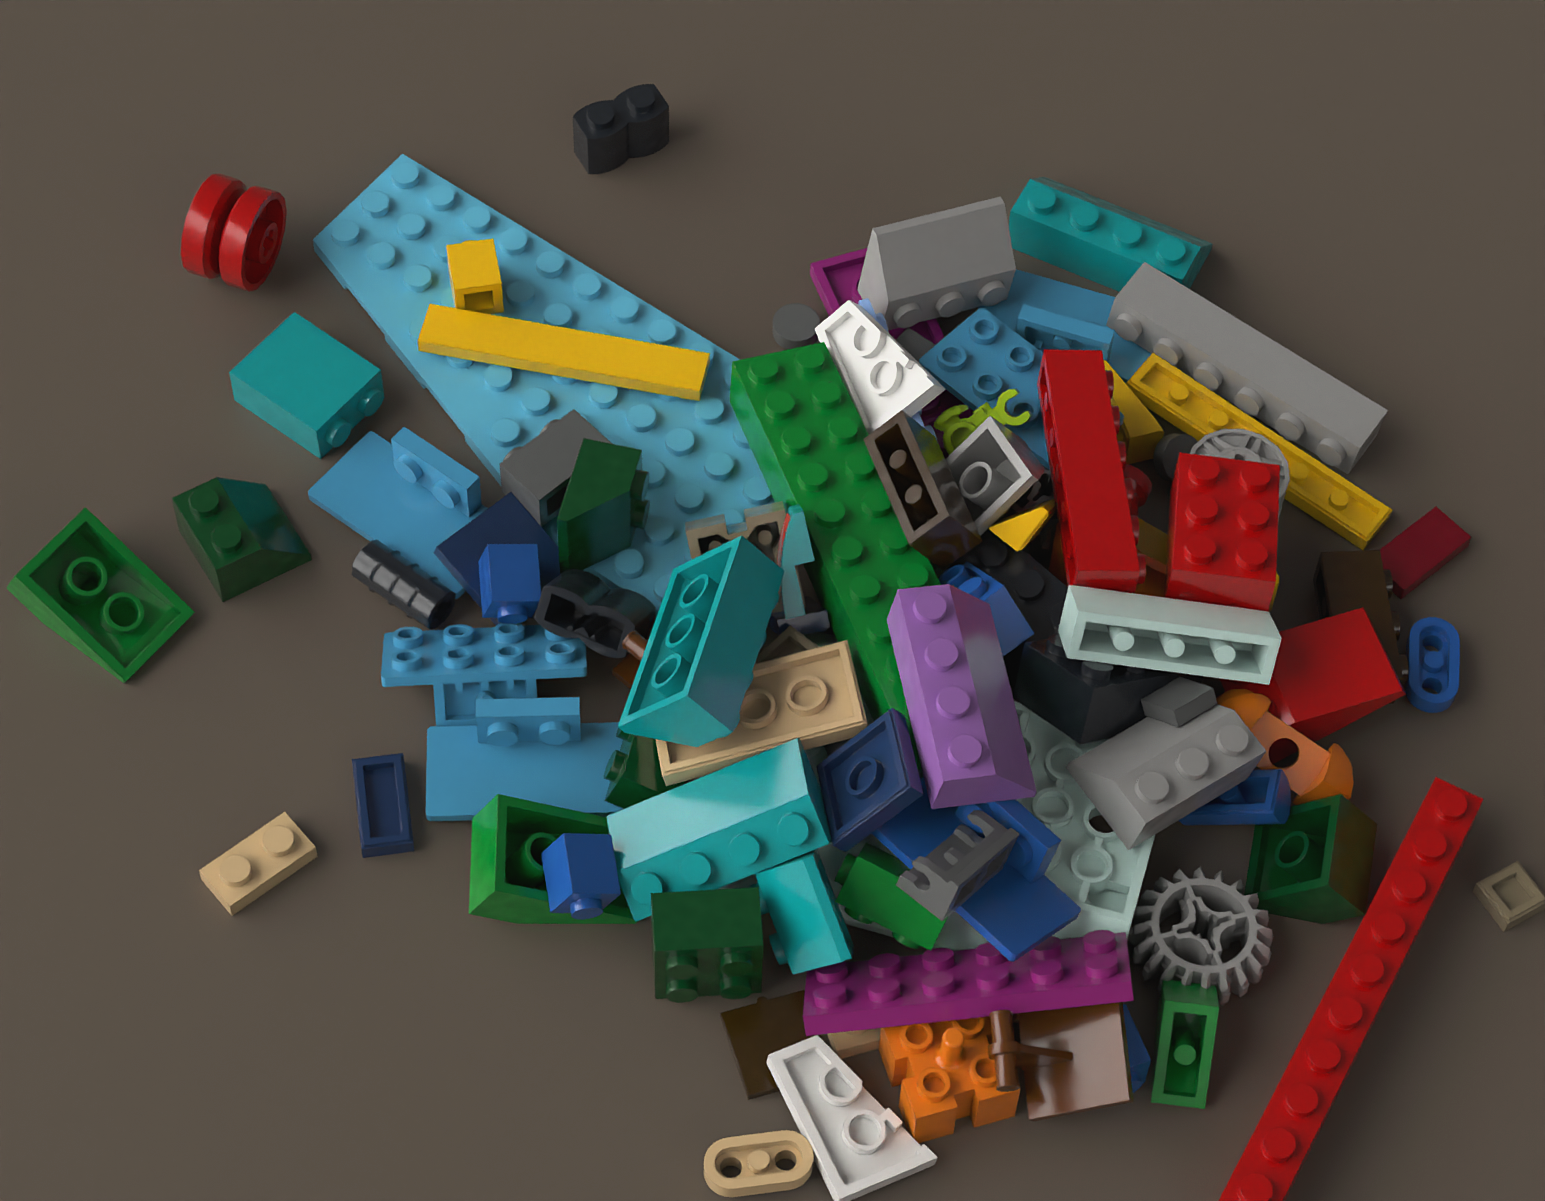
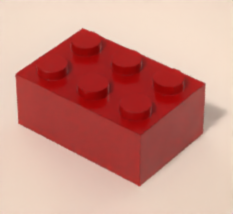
[1164,452,1280,611]

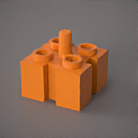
[878,1016,1020,1143]

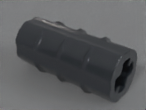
[352,539,456,630]

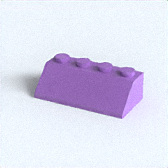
[887,584,1037,809]

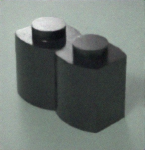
[573,84,669,174]
[534,569,656,658]

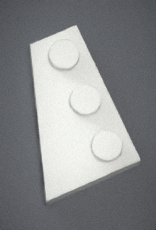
[815,300,946,434]
[766,1035,938,1201]

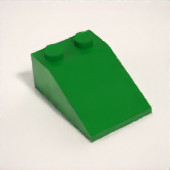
[6,507,195,683]
[469,794,638,924]

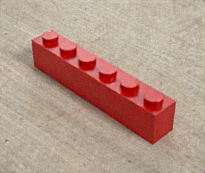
[1037,349,1146,593]

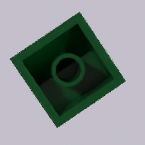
[557,438,650,574]
[172,477,312,602]
[1244,794,1377,924]

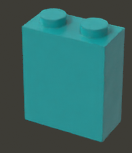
[229,312,385,459]

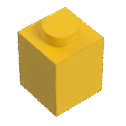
[446,238,504,314]

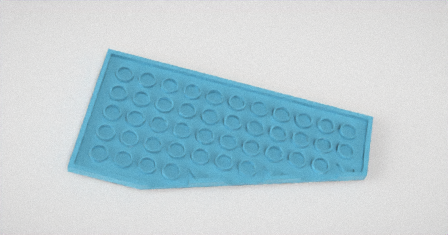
[313,154,775,620]

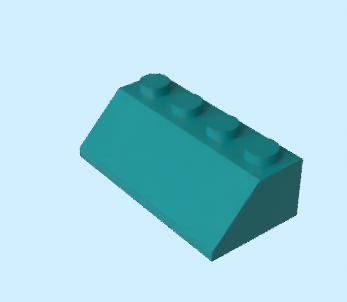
[1009,177,1213,292]
[618,535,785,747]
[607,737,832,922]

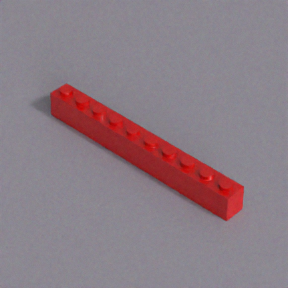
[1219,777,1484,1201]

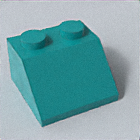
[750,849,854,974]

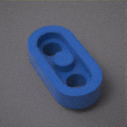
[1405,617,1460,713]

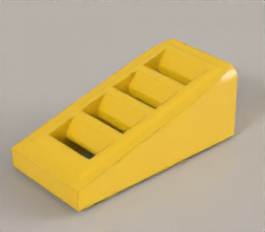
[1104,360,1164,464]

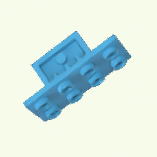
[978,269,1152,383]
[919,308,1124,470]
[308,427,488,599]
[381,623,587,726]
[426,697,623,821]

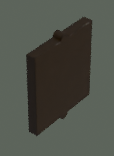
[720,990,822,1100]

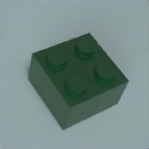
[651,887,764,1003]

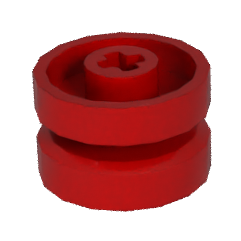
[181,173,287,292]

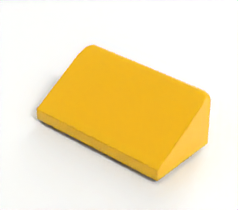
[989,499,1056,552]

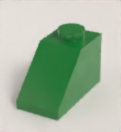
[1151,980,1219,1109]

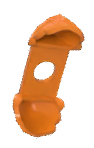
[1216,689,1354,805]

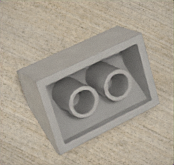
[857,196,1016,330]
[929,416,1045,577]
[1066,704,1266,850]

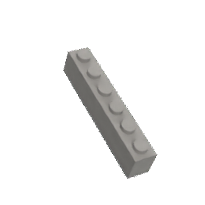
[1106,262,1388,474]

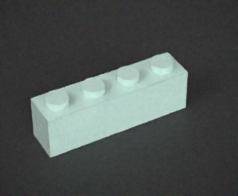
[1058,585,1282,685]

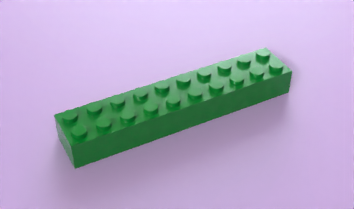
[730,342,941,770]

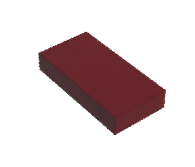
[1380,506,1472,599]

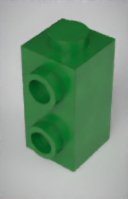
[834,842,948,951]

